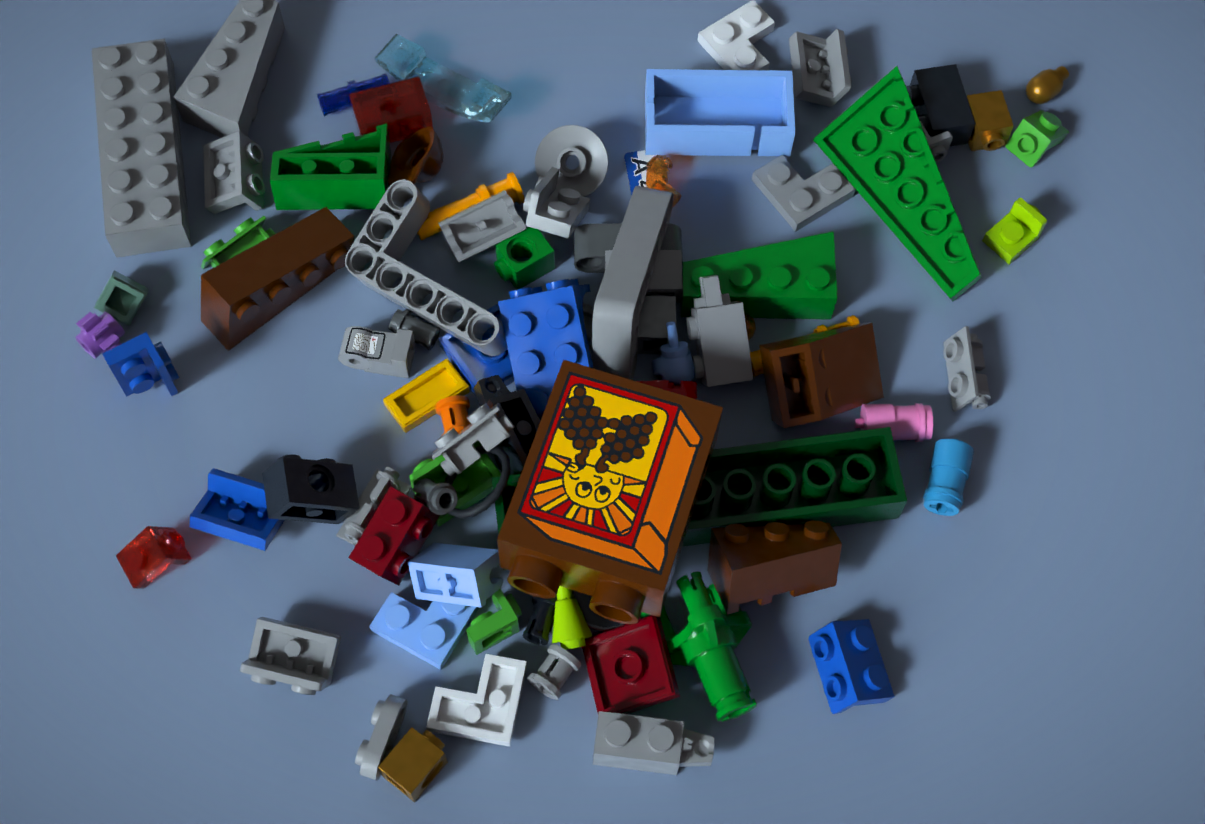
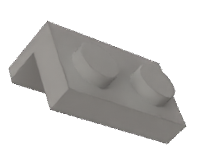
[789,29,852,107]
[240,617,341,695]

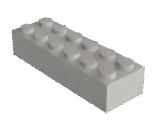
[91,38,191,258]

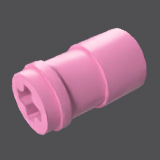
[855,403,933,442]

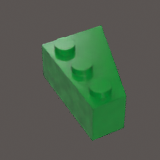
[270,123,391,210]

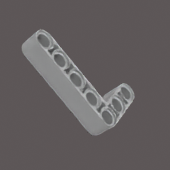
[345,179,508,356]
[592,186,674,380]

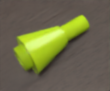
[552,586,592,650]

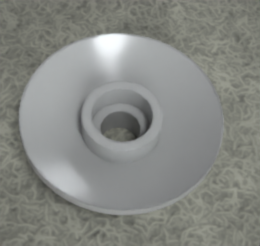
[535,125,608,197]

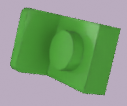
[466,589,522,655]

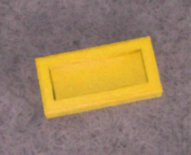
[383,358,470,433]

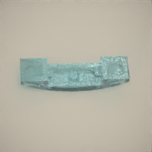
[375,34,512,122]

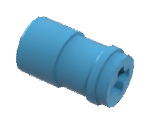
[923,439,974,516]

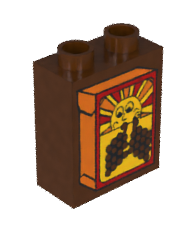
[497,360,723,624]

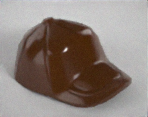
[388,126,444,186]

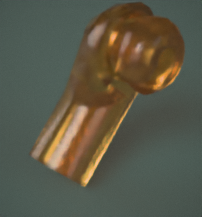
[646,155,681,207]

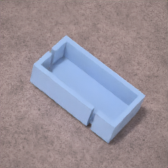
[645,69,795,157]

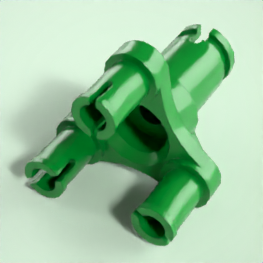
[640,571,757,722]

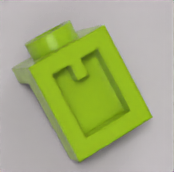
[982,198,1047,265]

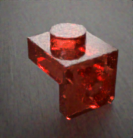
[116,526,191,589]

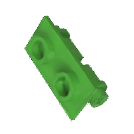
[201,216,275,269]

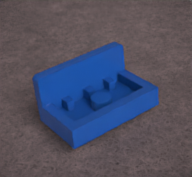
[190,468,285,551]
[808,619,895,714]

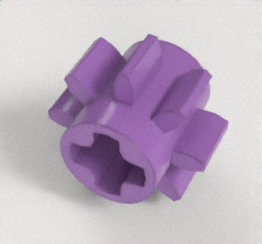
[75,312,125,359]

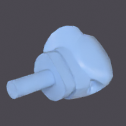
[652,321,695,386]

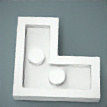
[698,0,775,70]
[426,654,527,747]

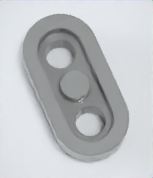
[355,694,407,781]

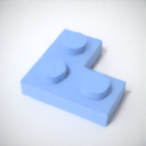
[369,592,480,670]

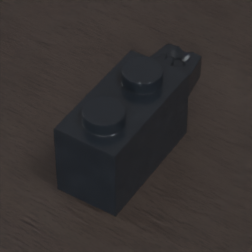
[474,375,540,475]

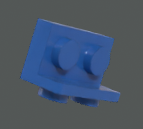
[102,332,179,397]

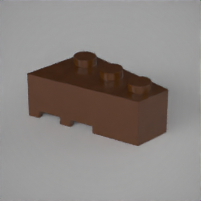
[707,520,842,614]

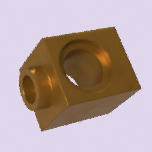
[967,90,1014,151]
[378,727,448,803]

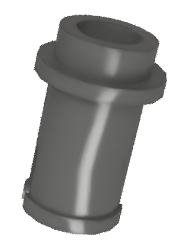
[388,309,440,350]
[413,478,458,515]

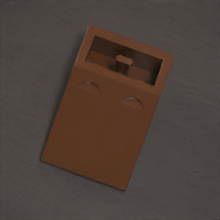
[759,322,884,428]

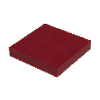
[582,615,681,714]

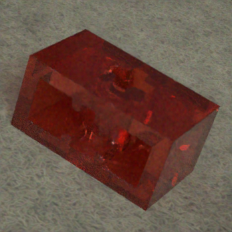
[349,76,433,143]

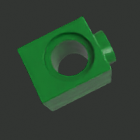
[494,227,555,290]

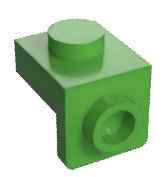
[1005,110,1069,167]

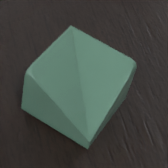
[94,270,148,326]

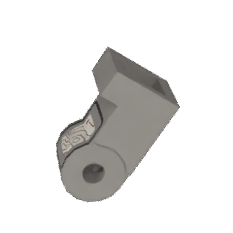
[338,326,416,378]

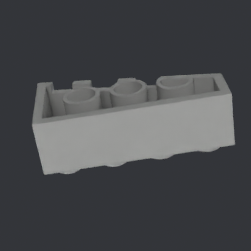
[174,0,285,138]

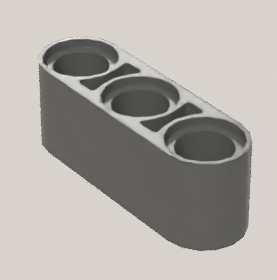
[574,223,683,273]

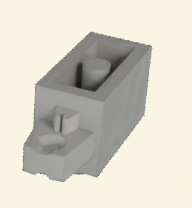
[686,275,754,387]
[593,711,714,775]

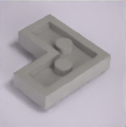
[752,155,855,232]

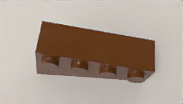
[201,207,355,351]

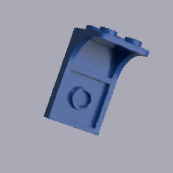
[498,278,594,421]

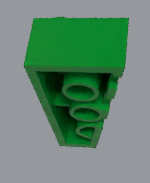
[680,231,837,319]

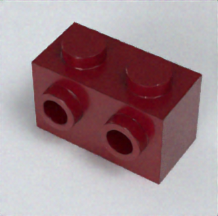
[348,486,440,586]

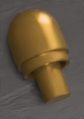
[1026,66,1069,104]

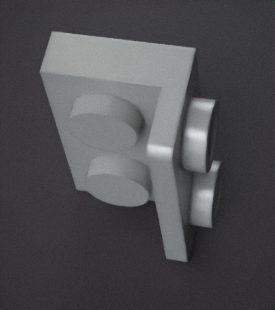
[203,131,265,214]
[523,167,590,238]

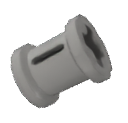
[527,644,581,700]

